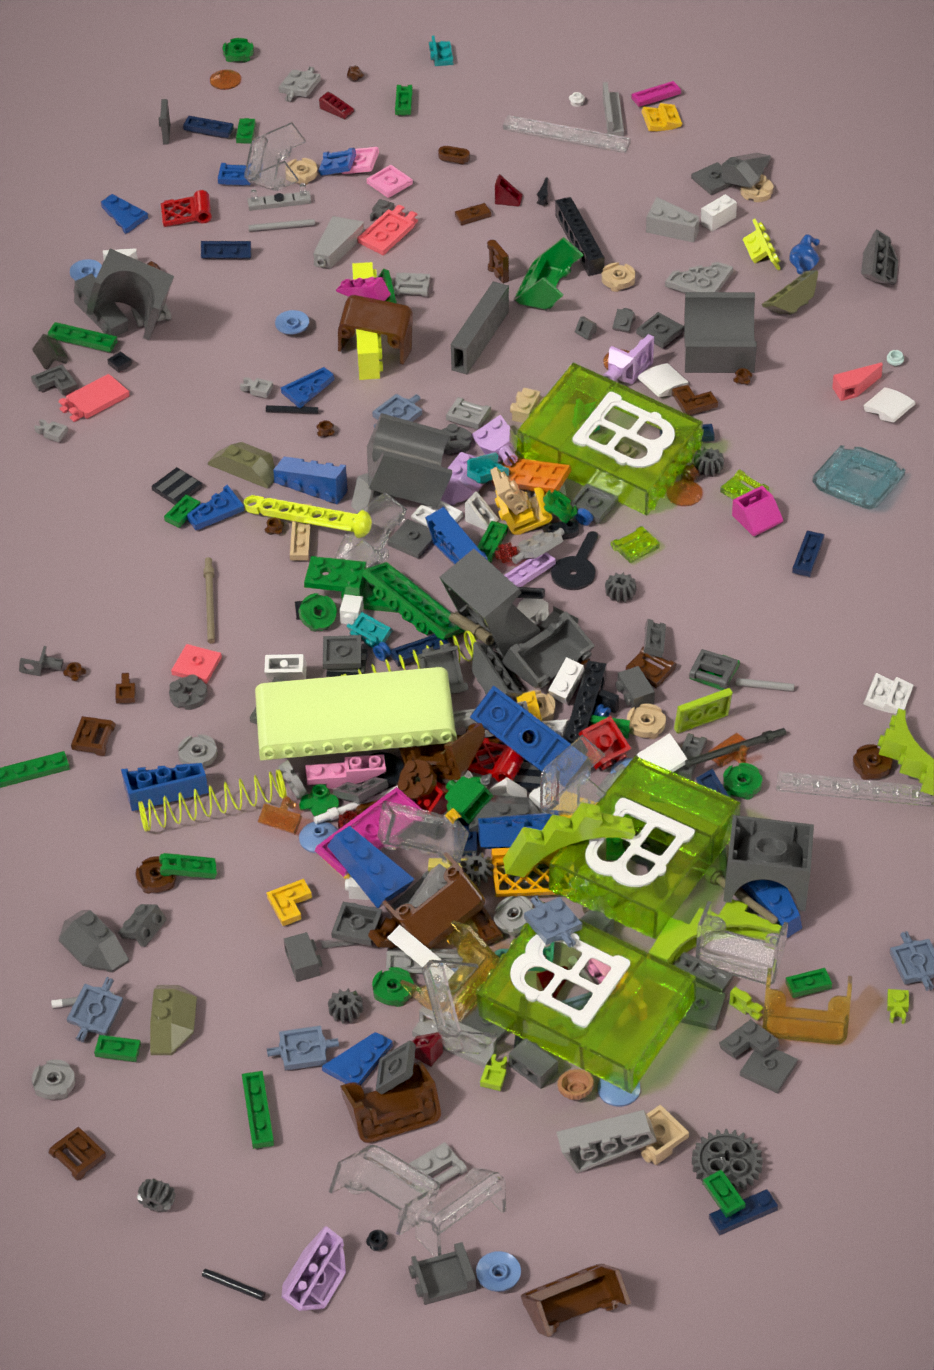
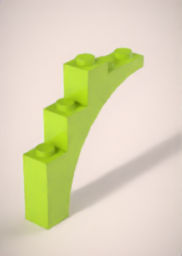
[877,708,934,796]
[503,802,635,877]
[648,899,782,972]

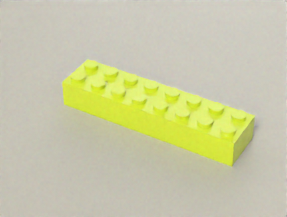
[352,262,383,380]

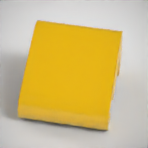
[494,488,552,535]

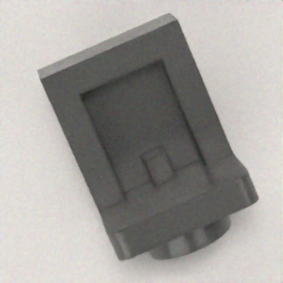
[612,308,636,333]

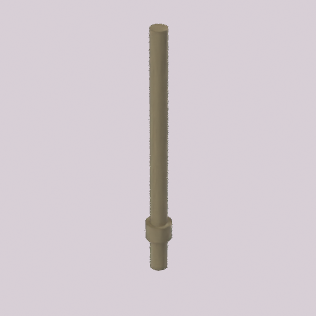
[203,557,215,644]

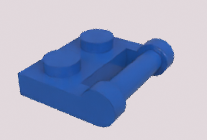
[318,147,356,176]
[218,163,254,185]

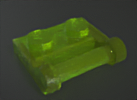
[720,469,769,500]
[610,526,660,563]

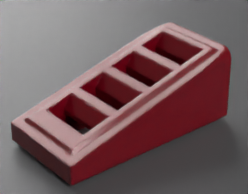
[319,92,354,119]

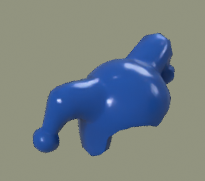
[789,234,820,275]

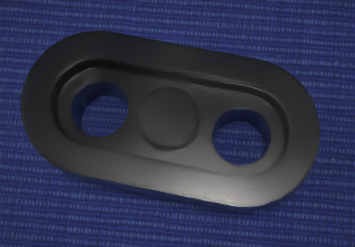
[543,520,579,540]

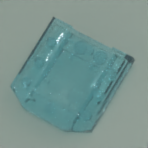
[812,445,906,510]

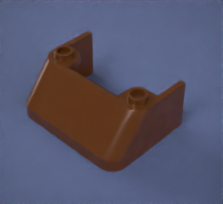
[338,295,413,365]
[382,852,485,950]
[521,1263,631,1337]

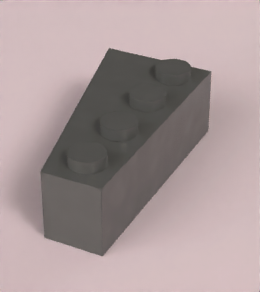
[73,273,129,336]

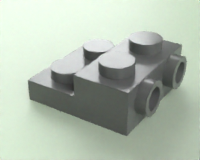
[331,901,383,946]

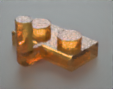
[708,733,750,768]
[258,797,302,835]

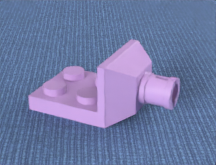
[602,334,654,386]
[471,415,520,466]

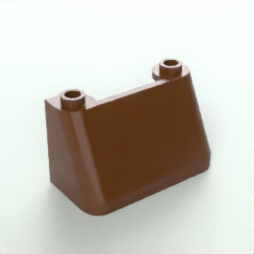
[399,723,486,780]
[340,1061,441,1143]

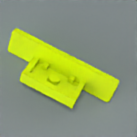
[743,219,781,270]

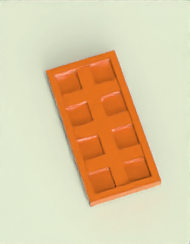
[492,458,572,493]

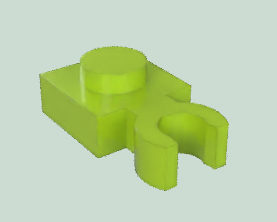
[729,986,763,1021]
[887,989,909,1024]
[480,1054,507,1091]

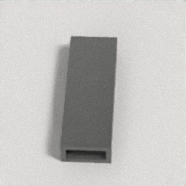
[450,281,509,375]

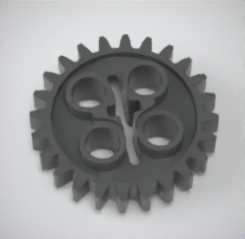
[691,1129,763,1192]

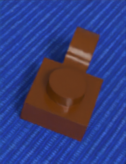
[115,673,136,704]

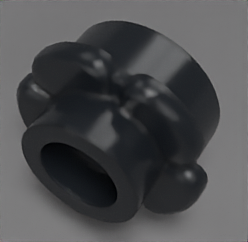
[366,1230,388,1251]

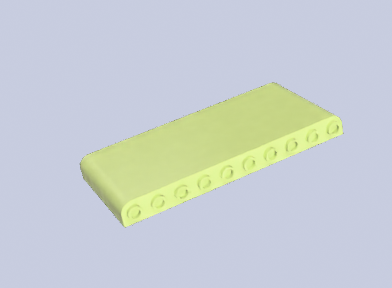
[255,667,457,760]

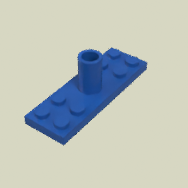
[470,685,587,788]

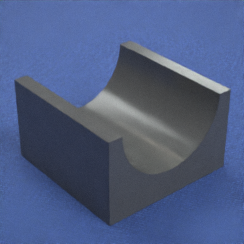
[86,248,174,340]
[684,292,757,373]
[367,413,452,508]
[439,549,541,658]
[723,815,814,911]

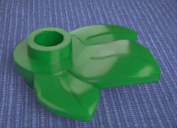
[299,784,339,817]

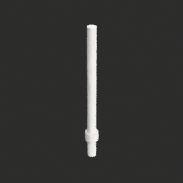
[314,785,398,824]

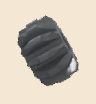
[694,447,724,476]
[605,572,636,603]
[460,851,494,886]
[328,988,363,1024]
[137,1178,175,1212]

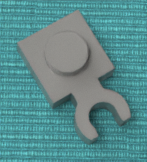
[240,377,273,398]
[34,419,68,442]

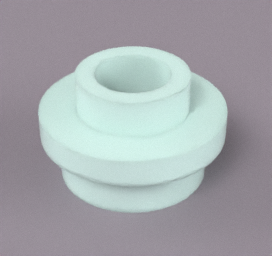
[887,350,904,366]

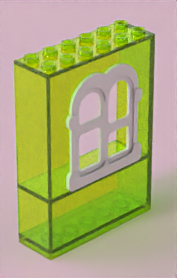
[517,362,704,516]
[549,756,741,939]
[476,902,696,1094]

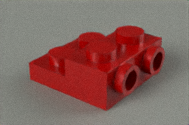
[579,716,631,770]

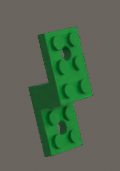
[304,556,397,613]

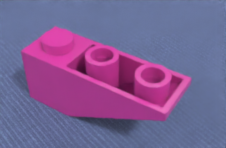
[336,277,391,301]

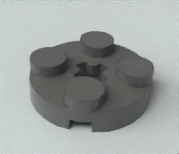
[442,424,472,455]
[169,674,208,710]

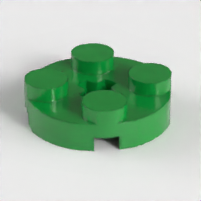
[222,38,254,62]
[543,490,577,523]
[298,593,337,632]
[723,763,763,800]
[372,967,414,1007]

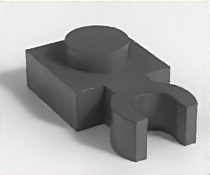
[370,199,394,221]

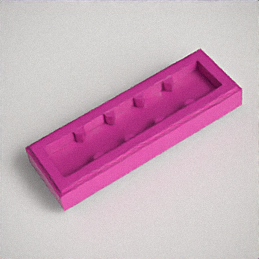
[631,81,681,107]

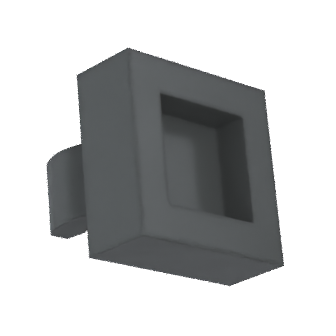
[575,316,597,340]

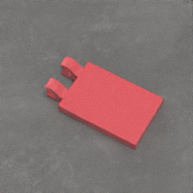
[357,205,418,256]
[59,374,130,422]

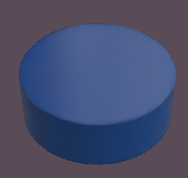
[575,508,593,526]

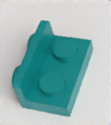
[429,35,453,66]

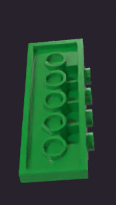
[362,562,465,640]

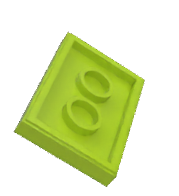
[674,688,733,733]

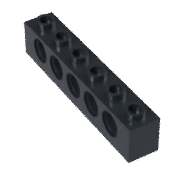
[555,197,605,276]
[564,660,607,754]

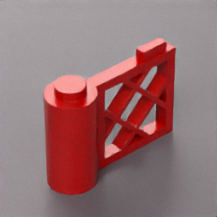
[161,190,212,227]
[468,738,525,782]

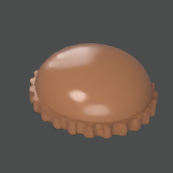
[557,1069,594,1100]

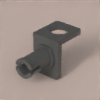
[19,646,63,676]

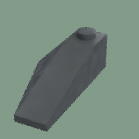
[722,153,771,188]

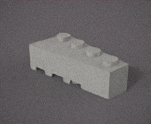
[556,1110,657,1173]

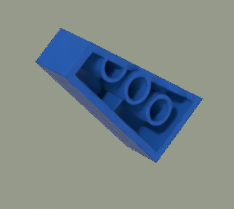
[741,879,802,939]

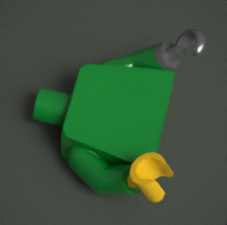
[445,774,494,824]

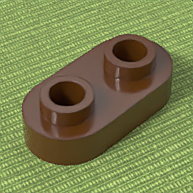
[438,146,470,164]

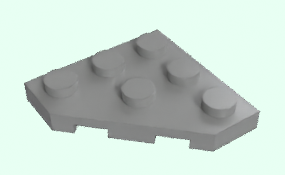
[665,262,733,293]

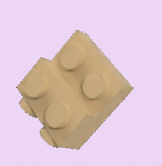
[510,388,557,428]
[490,467,528,515]
[639,1105,689,1165]

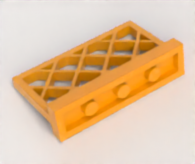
[490,845,577,897]

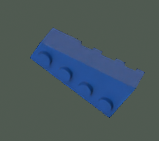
[273,456,348,505]
[425,507,488,564]
[121,763,209,811]
[478,812,559,849]
[327,826,414,908]

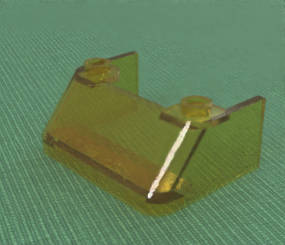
[400,920,504,1022]
[762,968,852,1045]

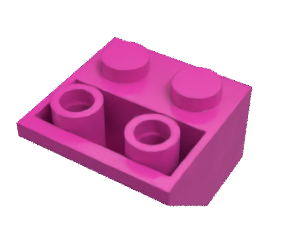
[732,486,783,537]

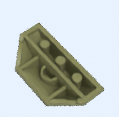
[762,270,818,315]
[208,442,275,489]
[150,985,197,1055]

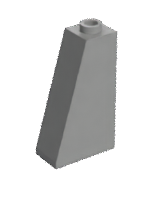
[313,216,365,269]

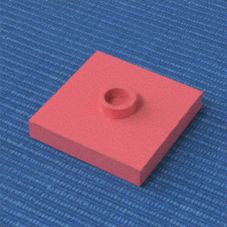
[171,644,222,684]

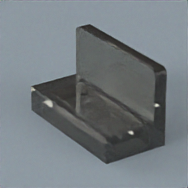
[32,334,69,370]

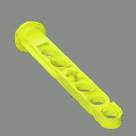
[244,495,372,538]

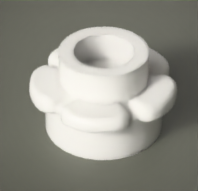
[569,92,585,107]

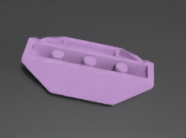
[441,452,484,506]
[282,1226,346,1311]

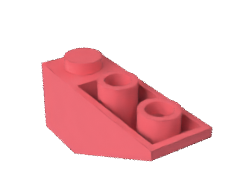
[832,362,883,401]

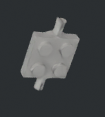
[278,66,321,102]
[512,528,565,564]

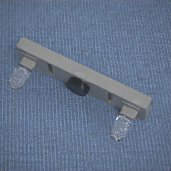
[247,183,311,211]

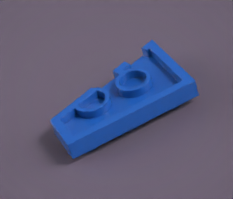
[101,194,148,234]
[281,367,334,409]
[187,484,244,530]
[322,1032,393,1085]

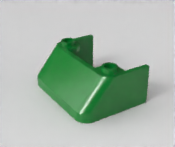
[514,237,583,310]

